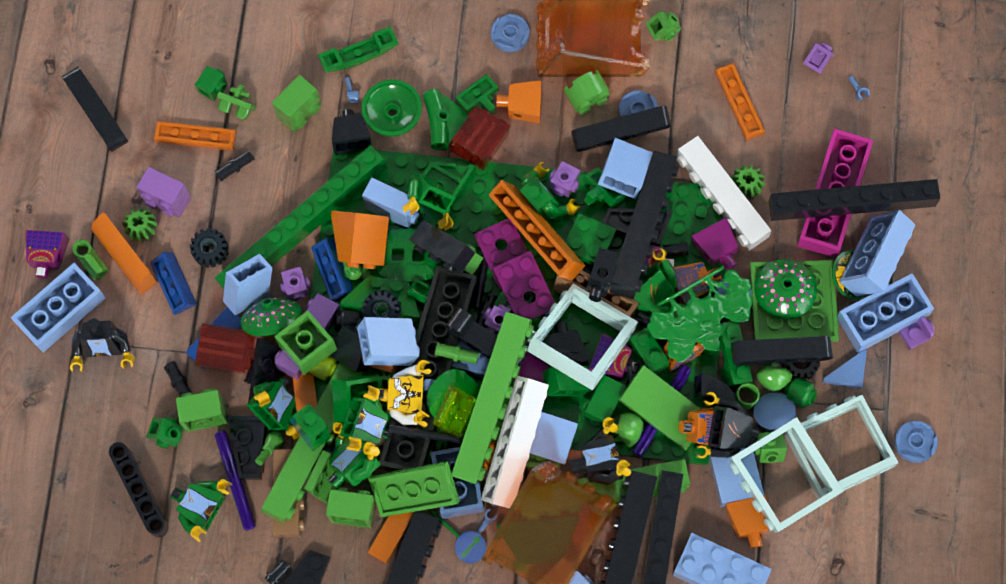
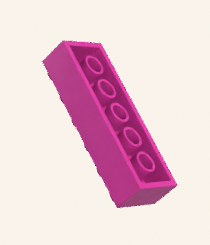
[797,129,874,258]

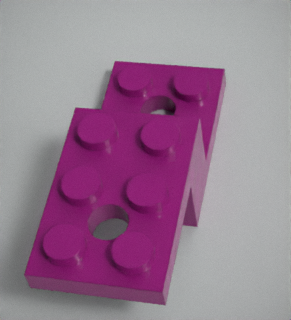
[474,218,555,320]

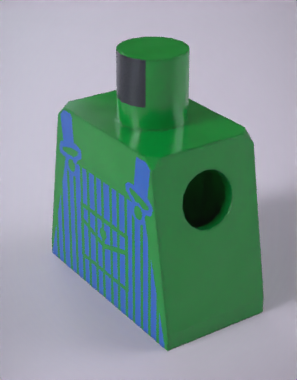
[289,403,330,451]

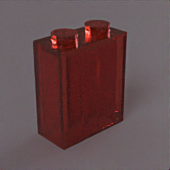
[449,106,511,170]
[194,323,255,374]

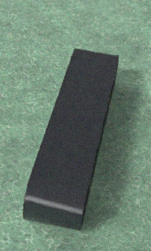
[61,66,129,152]
[571,106,672,152]
[731,336,833,366]
[109,442,169,538]

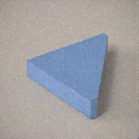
[823,350,867,389]

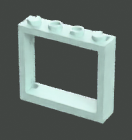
[527,283,638,390]
[784,395,898,499]
[728,417,844,533]

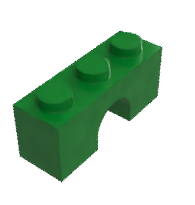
[719,322,753,389]

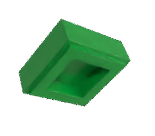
[407,278,430,304]

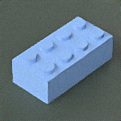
[839,210,915,296]
[11,263,106,353]
[837,274,934,353]
[673,533,772,584]

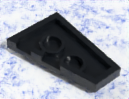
[603,208,673,247]
[248,338,285,403]
[226,416,267,480]
[283,550,331,584]

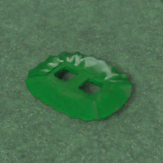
[376,228,442,282]
[427,369,480,435]

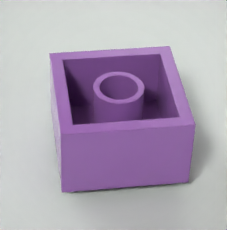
[136,167,191,218]

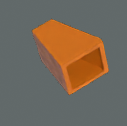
[331,211,389,269]

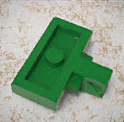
[455,74,499,116]
[583,167,626,208]

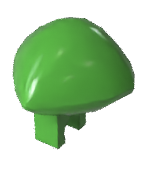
[756,363,792,391]
[612,412,643,447]

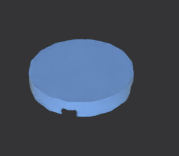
[491,14,530,53]
[618,90,658,117]
[753,392,796,432]
[894,420,938,463]

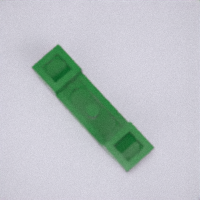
[318,26,399,73]

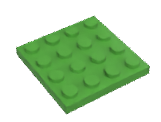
[750,260,839,342]

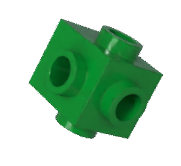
[146,417,183,449]

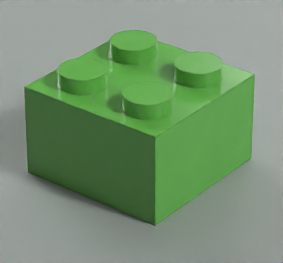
[271,75,321,132]
[274,311,337,375]
[176,389,228,432]
[326,487,376,528]

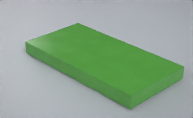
[618,365,700,450]
[368,461,460,517]

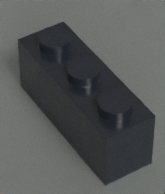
[409,220,475,273]

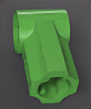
[73,240,109,281]

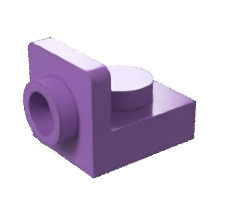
[803,42,834,74]
[899,316,935,351]

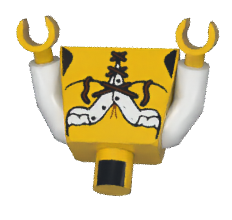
[378,360,431,427]

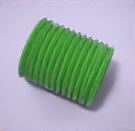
[734,383,760,410]

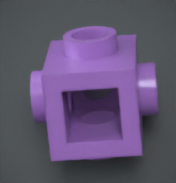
[549,161,580,197]
[280,267,311,301]
[482,304,510,335]

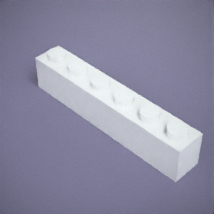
[677,136,771,251]
[481,376,549,509]

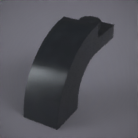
[694,374,738,406]

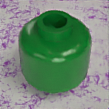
[784,377,817,408]

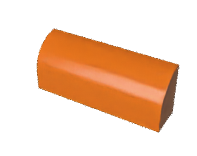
[91,212,157,295]

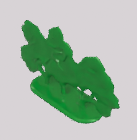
[647,265,753,363]

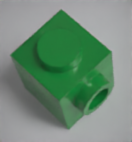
[194,66,227,101]

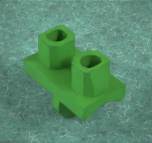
[217,84,257,120]

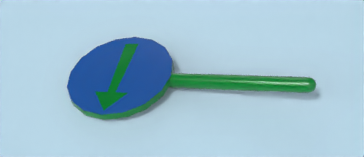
[429,509,487,563]

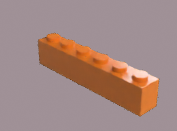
[489,180,585,281]

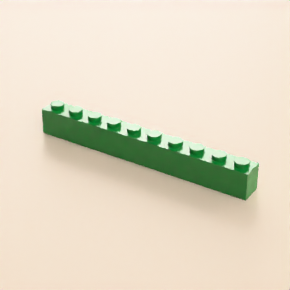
[215,145,388,289]

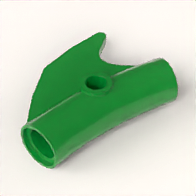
[422,89,477,151]

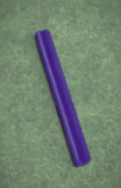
[632,365,691,458]
[215,431,256,531]

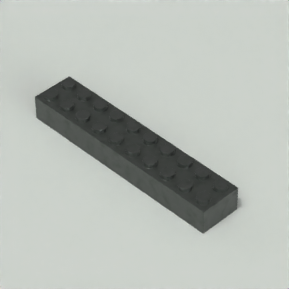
[379,266,477,472]

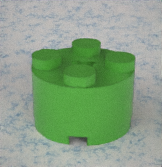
[564,70,610,115]

